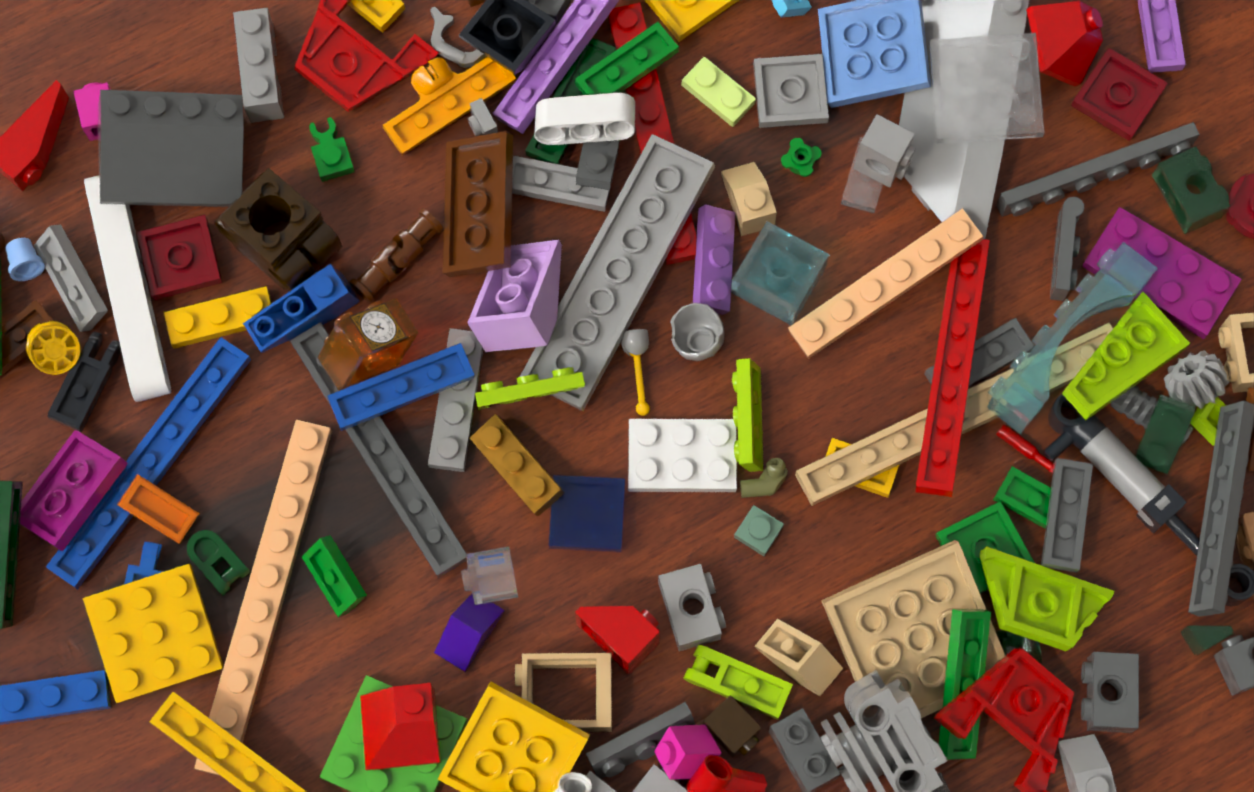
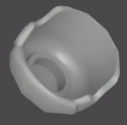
[670,302,725,361]

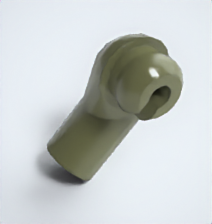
[740,458,788,498]

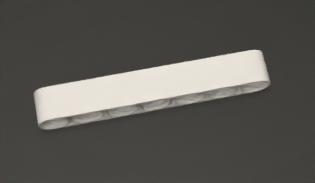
[84,175,171,403]

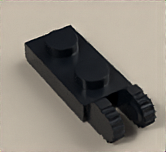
[47,331,122,432]

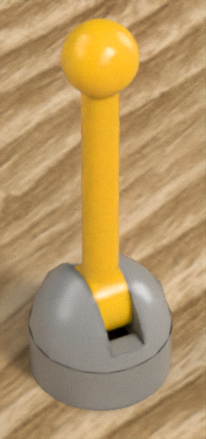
[621,329,650,416]

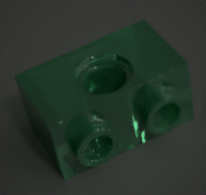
[1152,147,1230,234]

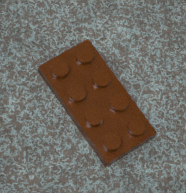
[443,131,513,277]

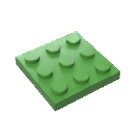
[319,675,468,792]

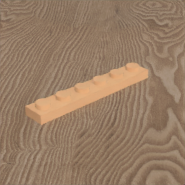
[788,208,983,359]

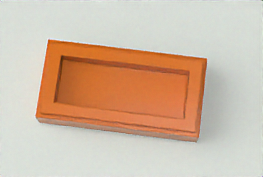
[117,474,199,544]

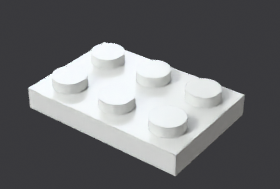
[628,419,737,492]

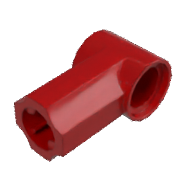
[687,755,767,792]

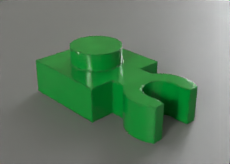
[309,117,355,182]

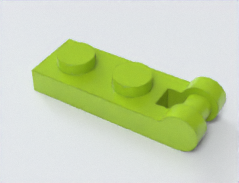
[683,644,793,720]

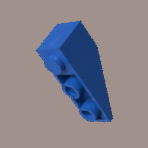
[243,264,360,353]

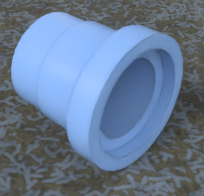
[5,238,45,281]

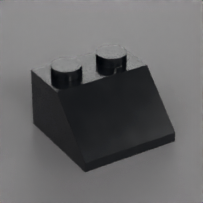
[459,0,556,74]

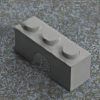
[233,8,284,123]

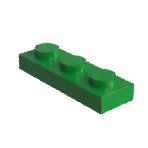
[575,22,679,95]

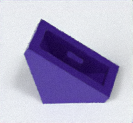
[434,591,505,672]

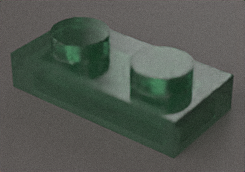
[1135,394,1195,474]

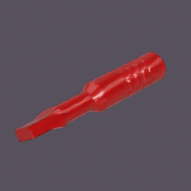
[996,423,1054,472]

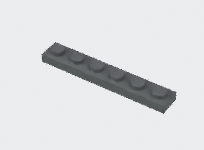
[996,122,1199,217]
[1188,401,1254,617]

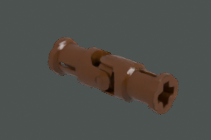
[349,208,444,304]

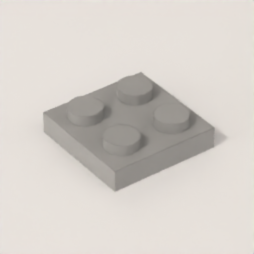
[753,54,829,128]

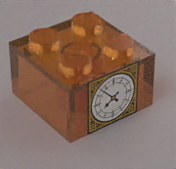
[317,298,419,391]

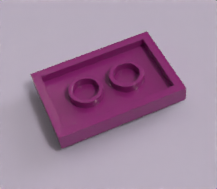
[20,429,128,552]

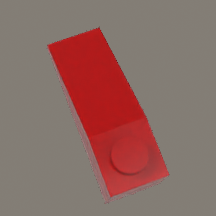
[0,80,69,191]

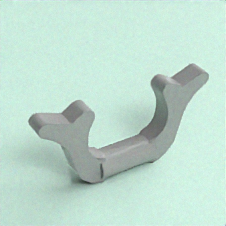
[431,7,486,68]

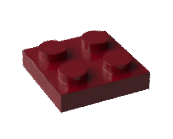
[1071,48,1168,141]
[137,215,223,300]

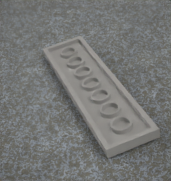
[520,134,715,411]

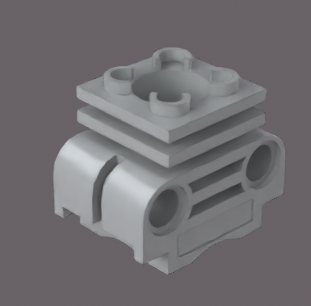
[820,670,947,792]

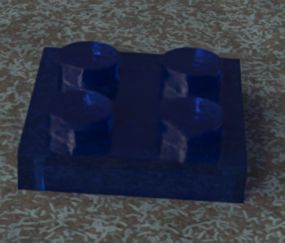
[549,475,625,552]

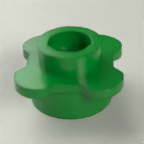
[781,138,822,177]

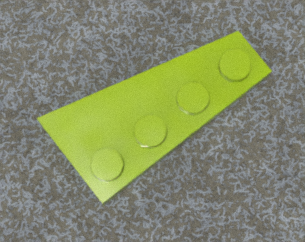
[1062,291,1190,420]

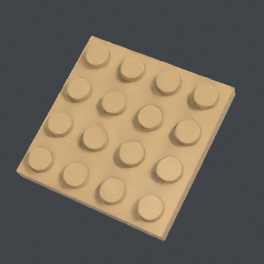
[821,540,1005,718]

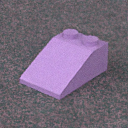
[468,240,562,352]

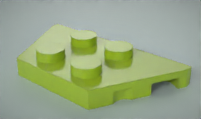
[980,547,1114,651]

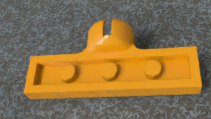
[383,57,516,156]

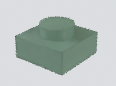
[734,505,784,556]

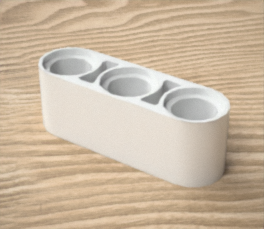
[534,93,635,145]

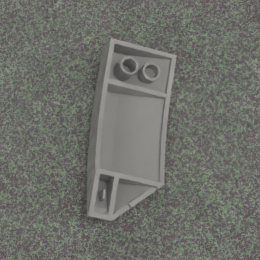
[899,0,1029,239]

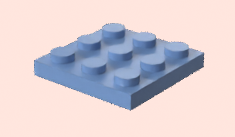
[818,0,931,108]

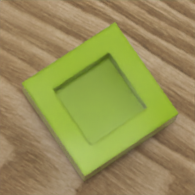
[1189,396,1226,446]

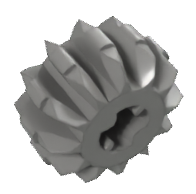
[1163,350,1229,411]

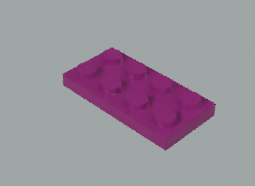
[1082,207,1242,339]

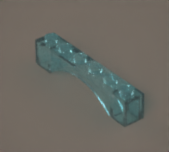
[987,242,1158,434]

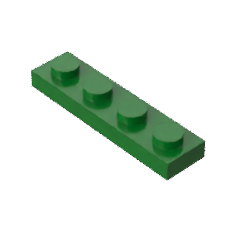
[939,609,991,760]

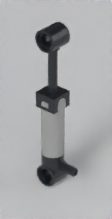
[1044,394,1254,607]

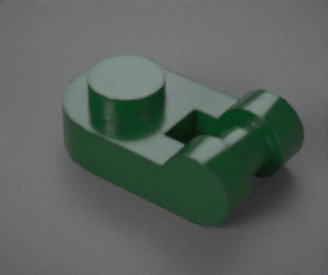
[187,530,250,596]

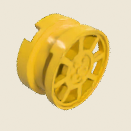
[25,321,80,375]

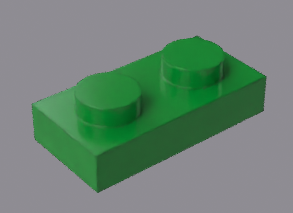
[993,466,1051,529]
[302,535,367,617]

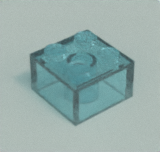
[731,221,829,325]

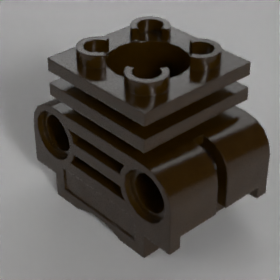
[214,168,343,292]

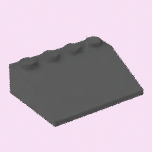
[98,90,244,207]

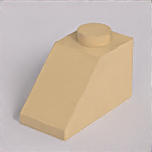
[721,162,777,236]
[755,619,843,696]

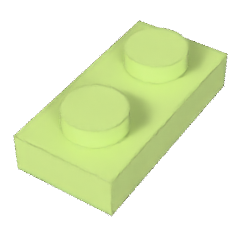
[681,57,756,127]

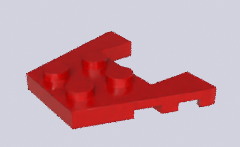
[295,0,439,112]
[934,648,1074,792]

